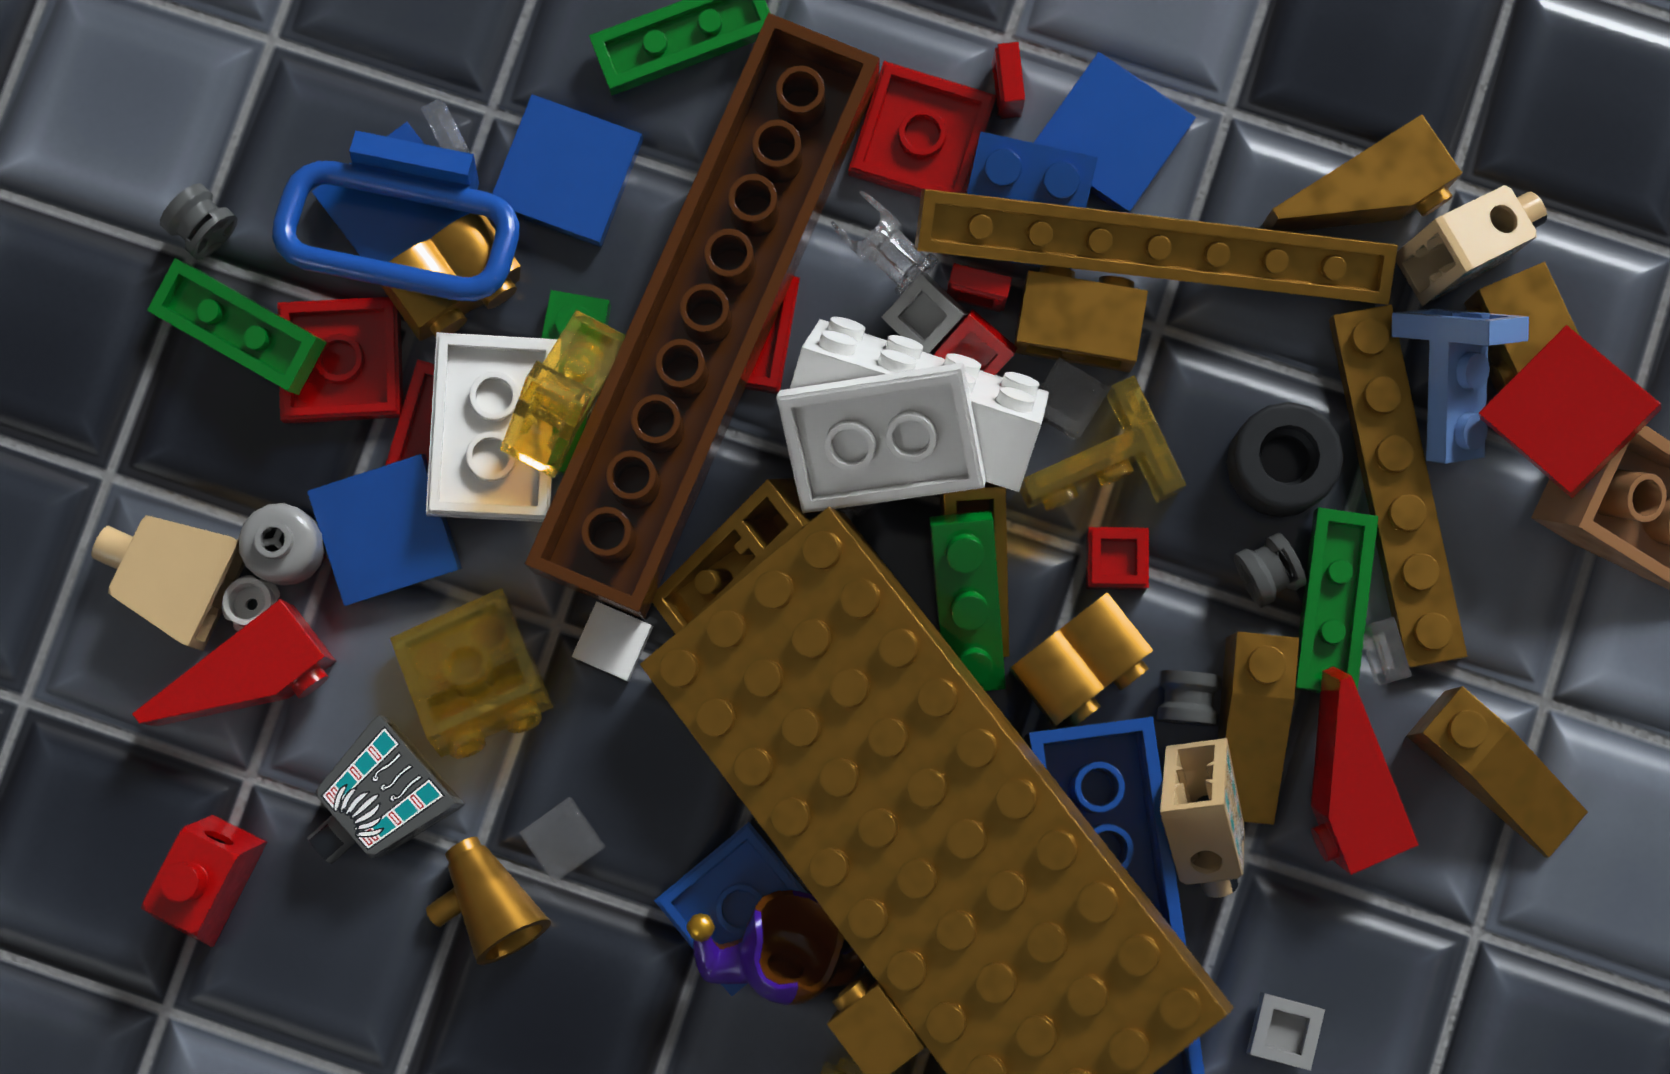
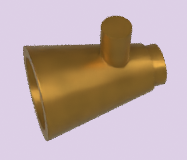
[426,837,551,965]

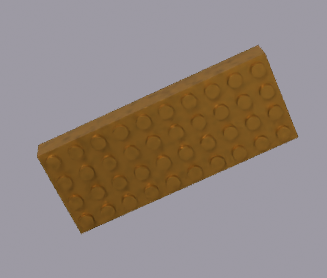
[640,507,1234,1074]

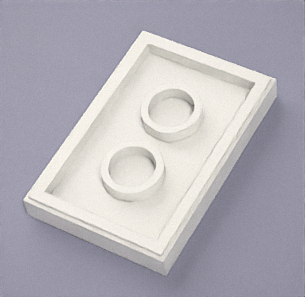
[426,332,559,522]
[776,362,986,513]

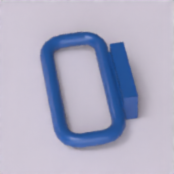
[272,130,520,301]

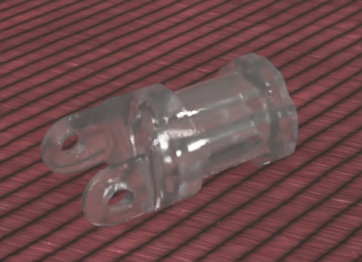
[831,191,938,296]

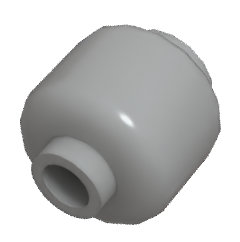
[238,503,326,586]

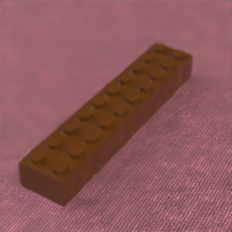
[525,13,880,619]

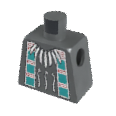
[307,715,465,864]

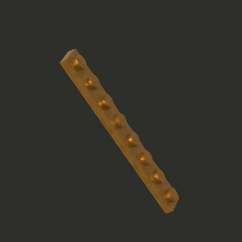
[914,189,1398,305]

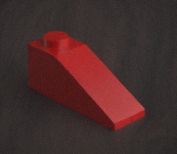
[132,599,337,726]
[1311,666,1419,875]

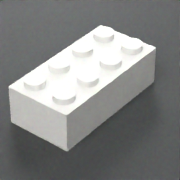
[790,317,1049,492]

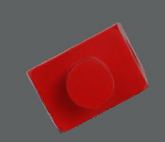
[141,815,268,947]

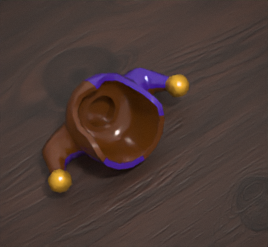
[687,890,864,1005]

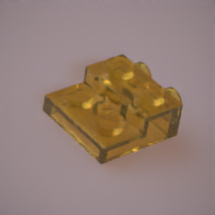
[390,588,553,759]

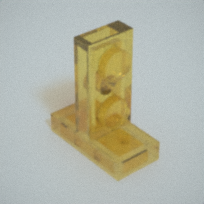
[500,309,626,478]
[1020,375,1186,511]

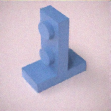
[1392,309,1529,464]

